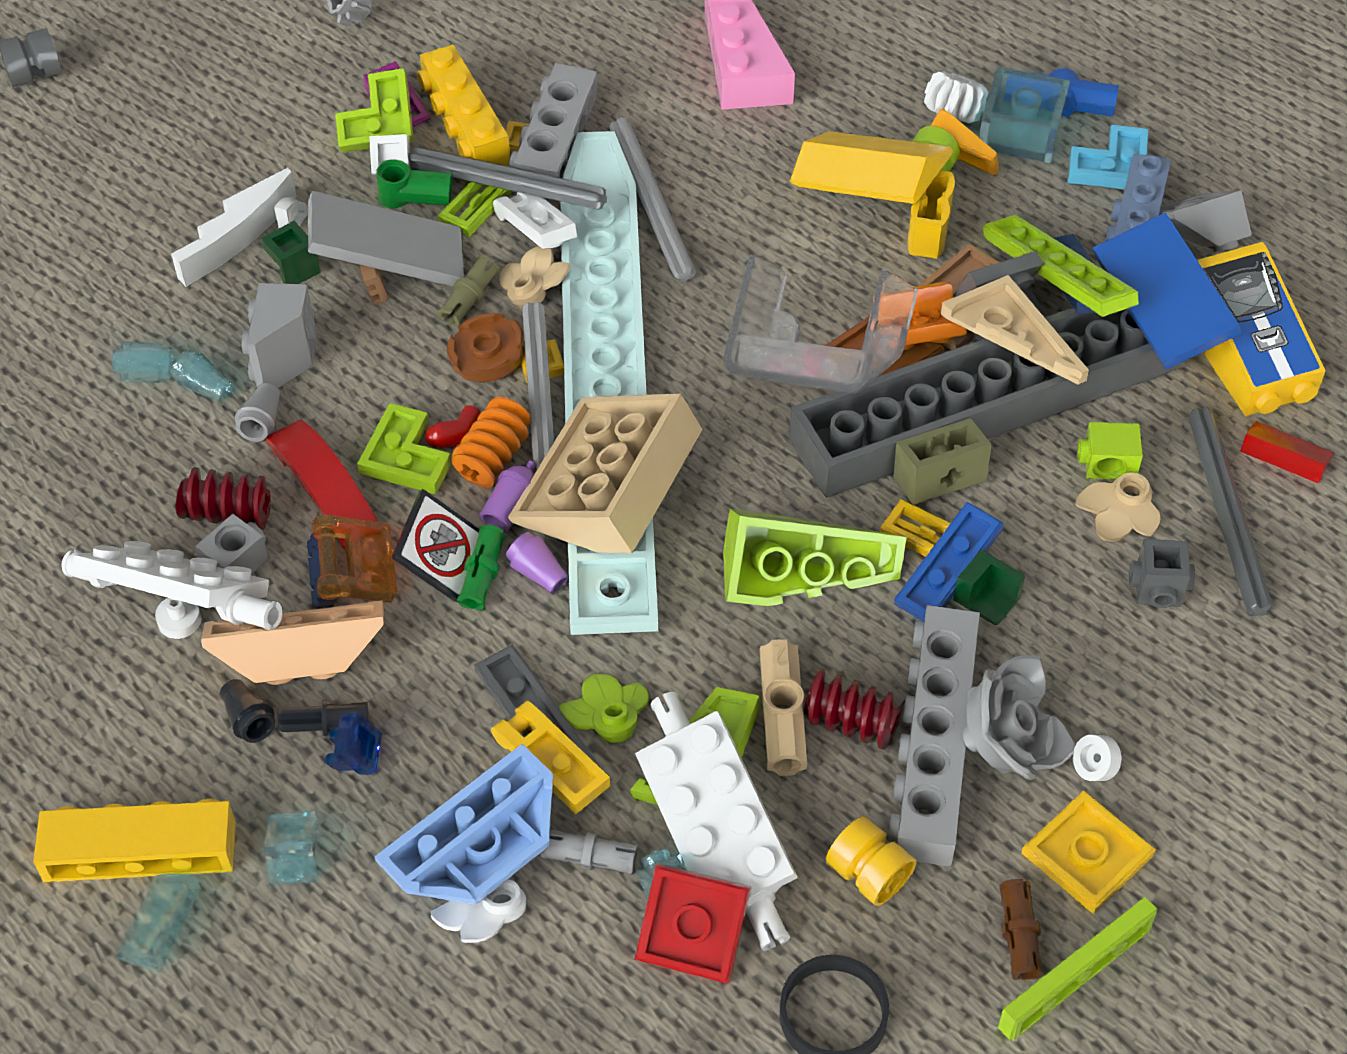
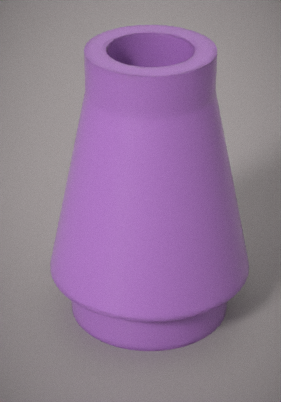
[506,532,569,594]

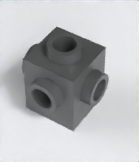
[1129,539,1195,608]

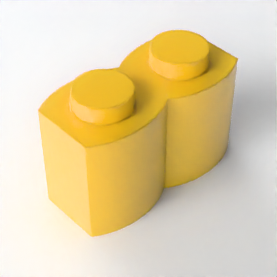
[907,170,955,259]

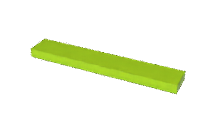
[983,214,1139,317]

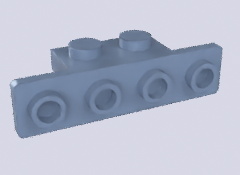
[1105,153,1171,241]

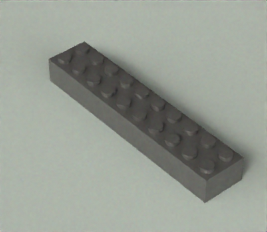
[789,307,1187,498]

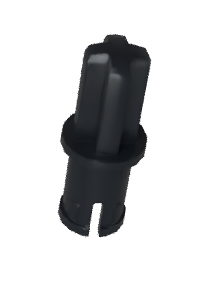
[277,700,369,736]

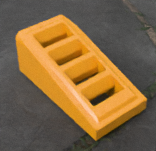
[930,109,1000,175]

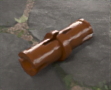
[999,879,1044,980]

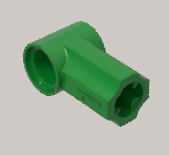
[376,159,452,209]

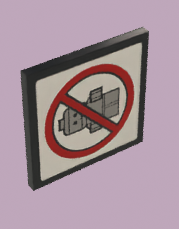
[391,489,479,603]

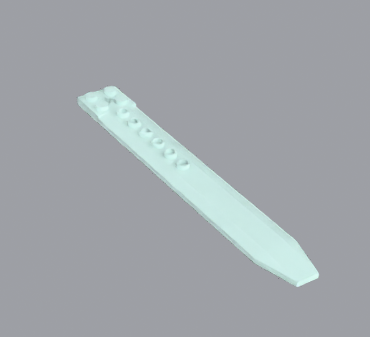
[560,131,658,635]

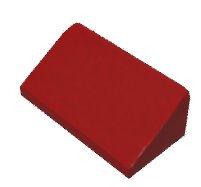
[1240,421,1334,484]

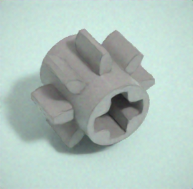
[327,0,372,26]

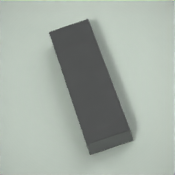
[474,644,602,769]

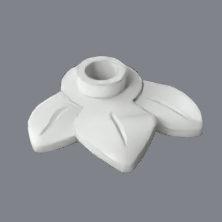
[430,879,527,943]

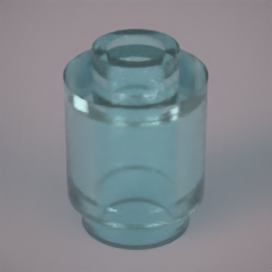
[112,341,174,383]

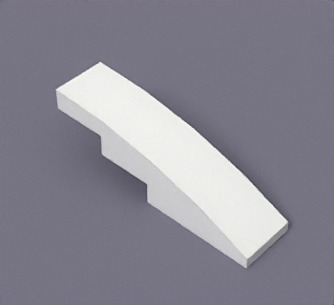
[171,168,296,287]

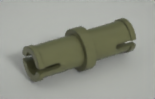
[438,255,500,327]

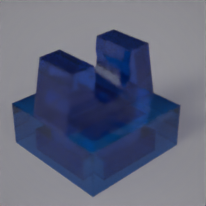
[325,712,382,775]

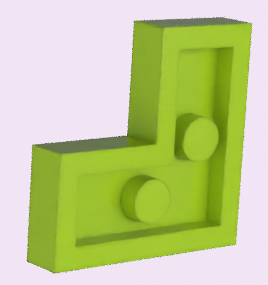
[335,68,414,152]
[357,403,452,495]

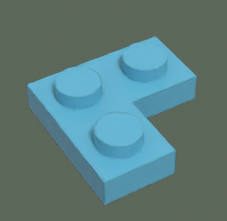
[1067,125,1148,189]

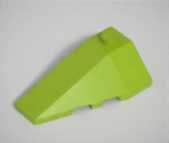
[723,508,907,606]

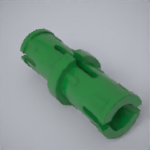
[457,525,506,610]

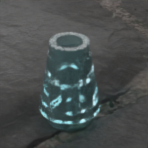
[171,350,234,403]

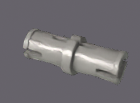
[540,829,639,874]

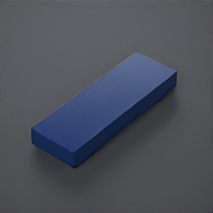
[894,502,1003,622]

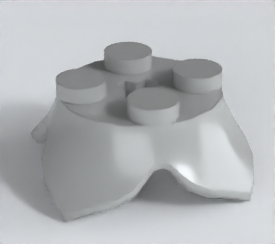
[963,655,1076,780]

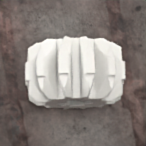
[924,71,989,123]

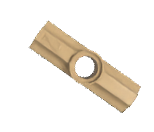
[759,640,807,776]

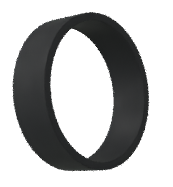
[779,955,889,1054]

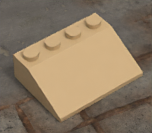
[508,393,703,553]

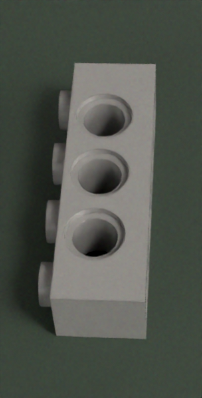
[509,63,597,178]

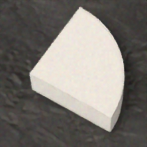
[274,197,308,228]

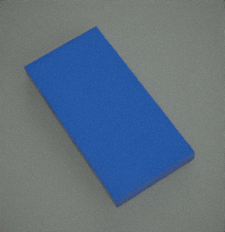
[1093,212,1241,370]

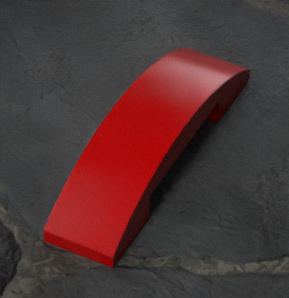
[265,419,382,550]

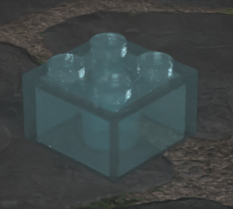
[979,67,1070,163]

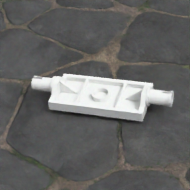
[62,541,282,630]
[635,692,798,951]

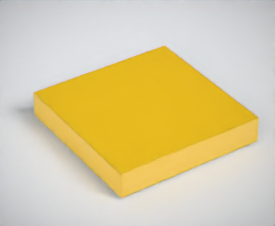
[1021,790,1156,914]

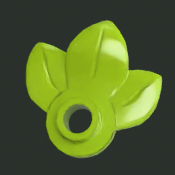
[559,673,649,743]

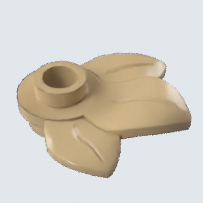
[499,246,571,309]
[1075,472,1160,542]

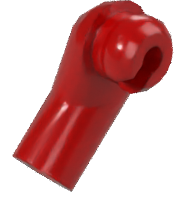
[425,405,481,448]

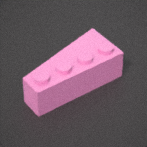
[705,0,795,110]

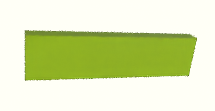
[998,897,1157,1040]

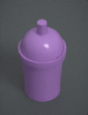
[479,461,536,533]

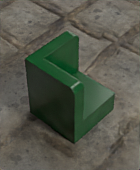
[261,221,321,284]
[953,550,1025,625]

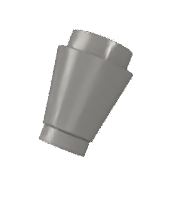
[235,383,281,442]

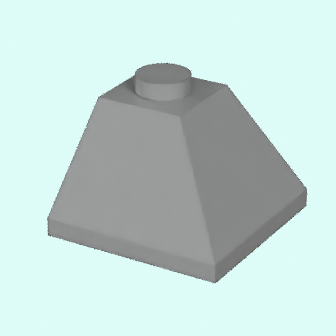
[1159,190,1252,252]

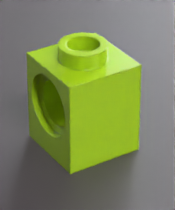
[1077,422,1143,479]

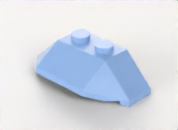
[375,744,553,904]

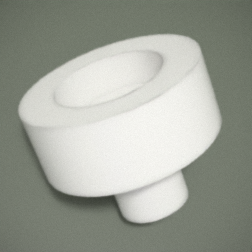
[155,598,202,639]
[1073,735,1121,781]

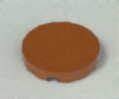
[447,313,525,383]

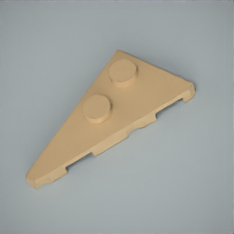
[941,275,1089,384]

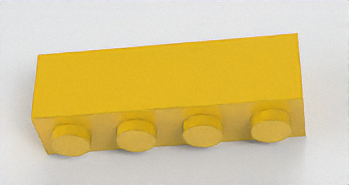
[33,799,236,882]

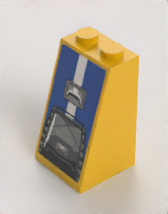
[1197,242,1325,416]

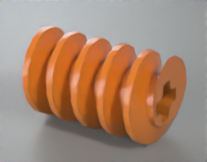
[452,396,531,489]

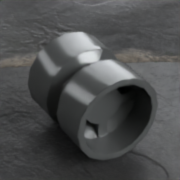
[0,28,62,87]

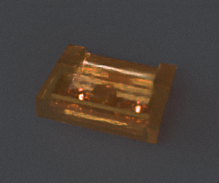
[312,515,397,603]

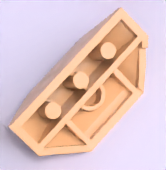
[201,600,384,685]

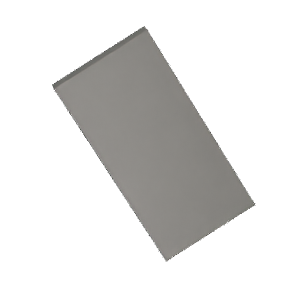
[308,191,464,286]

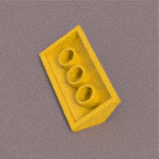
[790,131,953,204]

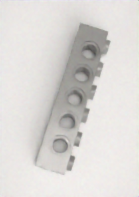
[888,605,980,867]

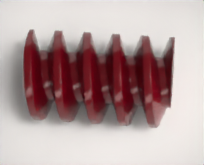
[175,467,271,530]
[804,668,905,750]

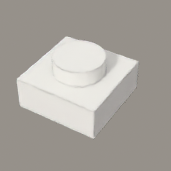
[370,134,411,175]

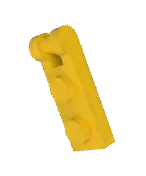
[491,701,610,814]

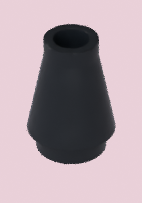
[219,679,275,743]

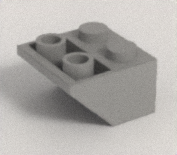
[242,283,317,388]

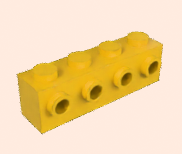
[417,45,510,167]

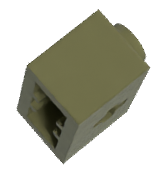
[893,418,991,505]

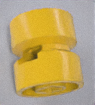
[826,816,917,907]

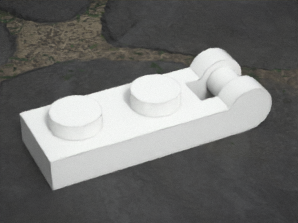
[493,192,577,249]

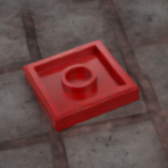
[634,863,752,984]

